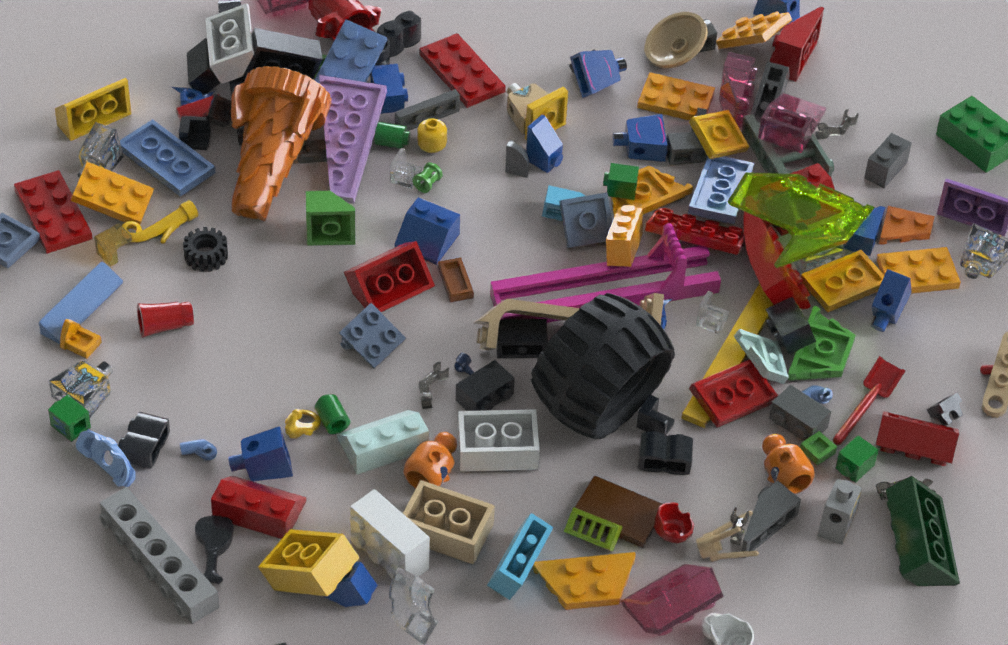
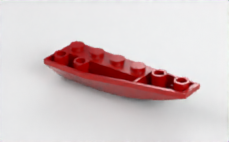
[743,194,811,309]

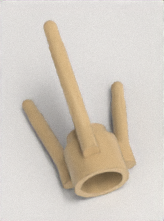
[696,511,759,562]

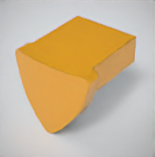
[60,319,102,359]

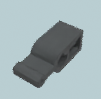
[666,132,729,165]

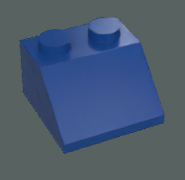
[394,197,460,265]

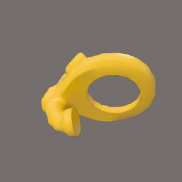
[285,409,321,439]

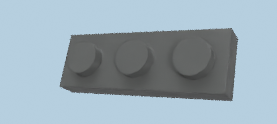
[395,89,460,131]

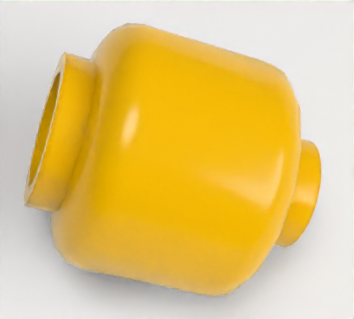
[417,119,447,153]

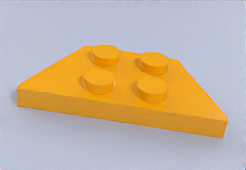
[610,166,693,217]
[533,552,636,610]

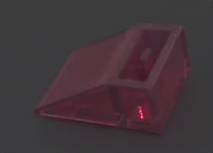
[719,52,758,128]
[758,93,827,153]

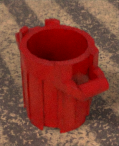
[308,0,382,42]

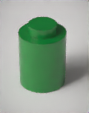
[374,122,411,149]
[314,394,350,434]

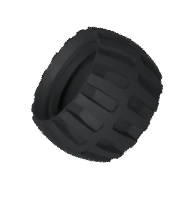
[531,293,675,439]

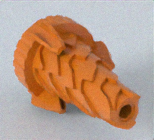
[231,66,332,221]

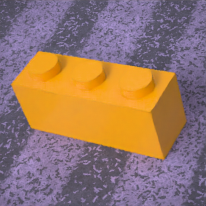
[606,205,643,267]

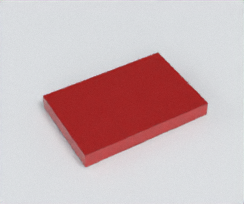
[689,360,778,428]

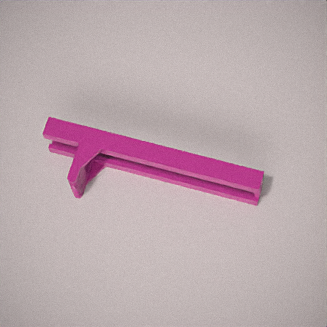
[490,223,721,323]

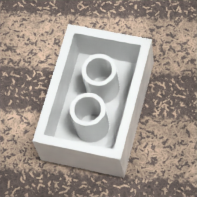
[458,409,540,472]
[350,489,430,587]

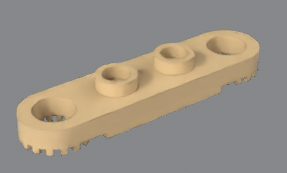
[982,331,1008,418]

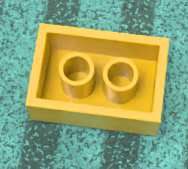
[258,529,359,596]

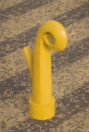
[120,200,199,244]

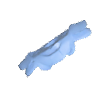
[76,429,136,487]

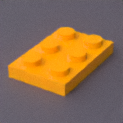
[716,12,792,49]
[637,72,715,120]
[71,162,154,225]
[876,247,961,294]
[801,249,884,313]

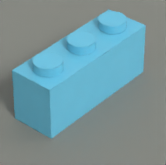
[487,513,554,600]

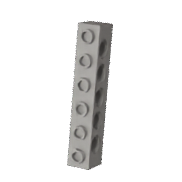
[99,487,219,624]

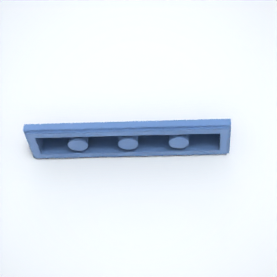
[39,262,123,344]

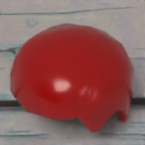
[654,502,694,544]

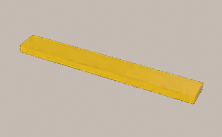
[681,283,773,428]

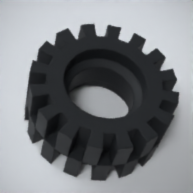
[183,227,228,272]

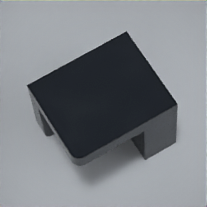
[202,94,231,128]
[179,116,211,150]
[636,394,675,435]

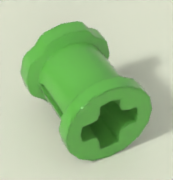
[412,162,443,193]

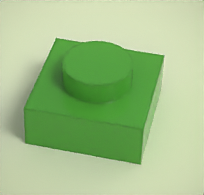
[800,431,837,466]

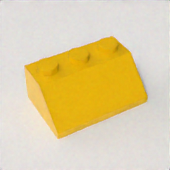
[54,78,132,141]

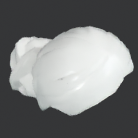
[702,613,754,645]

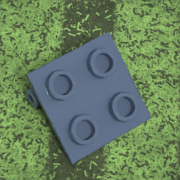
[339,303,406,368]

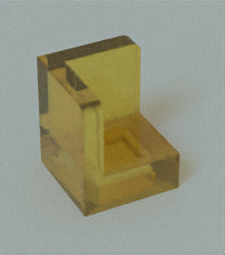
[94,223,132,267]

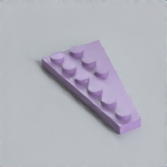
[319,75,387,204]

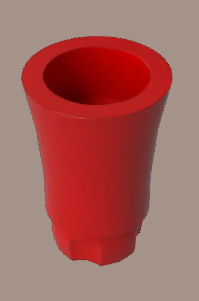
[137,301,194,338]

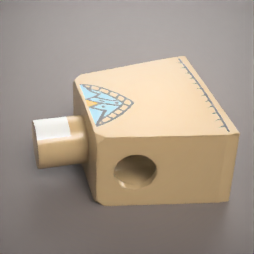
[507,83,549,135]

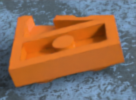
[879,206,935,245]

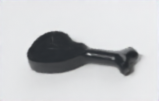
[195,516,234,584]

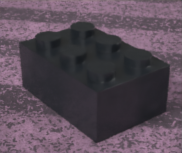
[242,28,323,80]

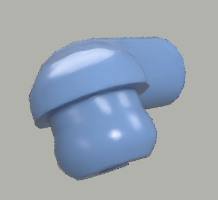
[801,385,833,404]
[180,439,217,460]

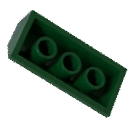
[886,475,960,586]

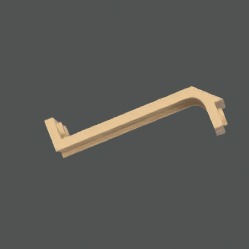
[473,293,664,351]

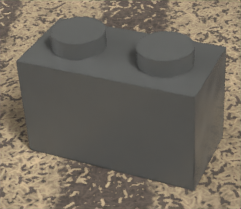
[864,133,912,188]
[769,384,832,441]

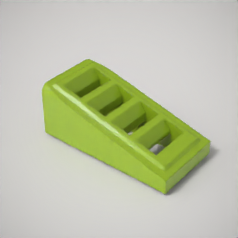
[564,507,623,551]

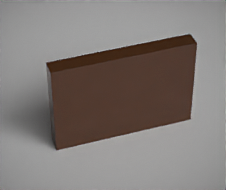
[575,475,662,548]

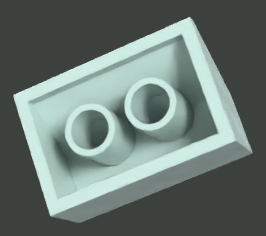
[337,410,429,475]

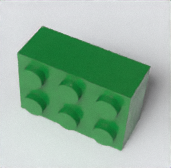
[936,95,1008,173]

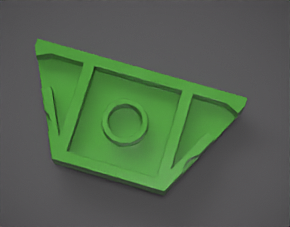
[787,306,856,381]

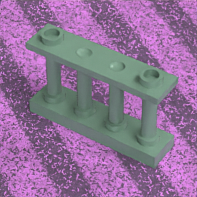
[742,104,834,181]

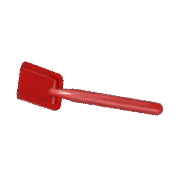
[833,356,906,445]

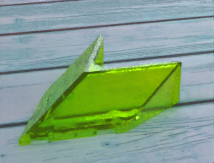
[727,172,875,268]

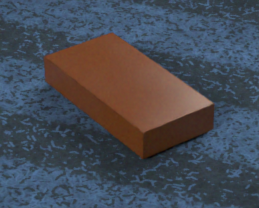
[438,257,474,302]

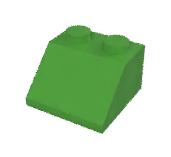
[306,191,356,246]

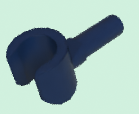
[454,352,474,376]

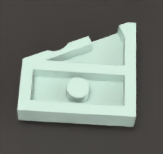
[734,329,789,384]

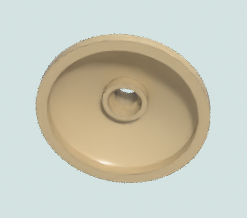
[644,12,708,68]

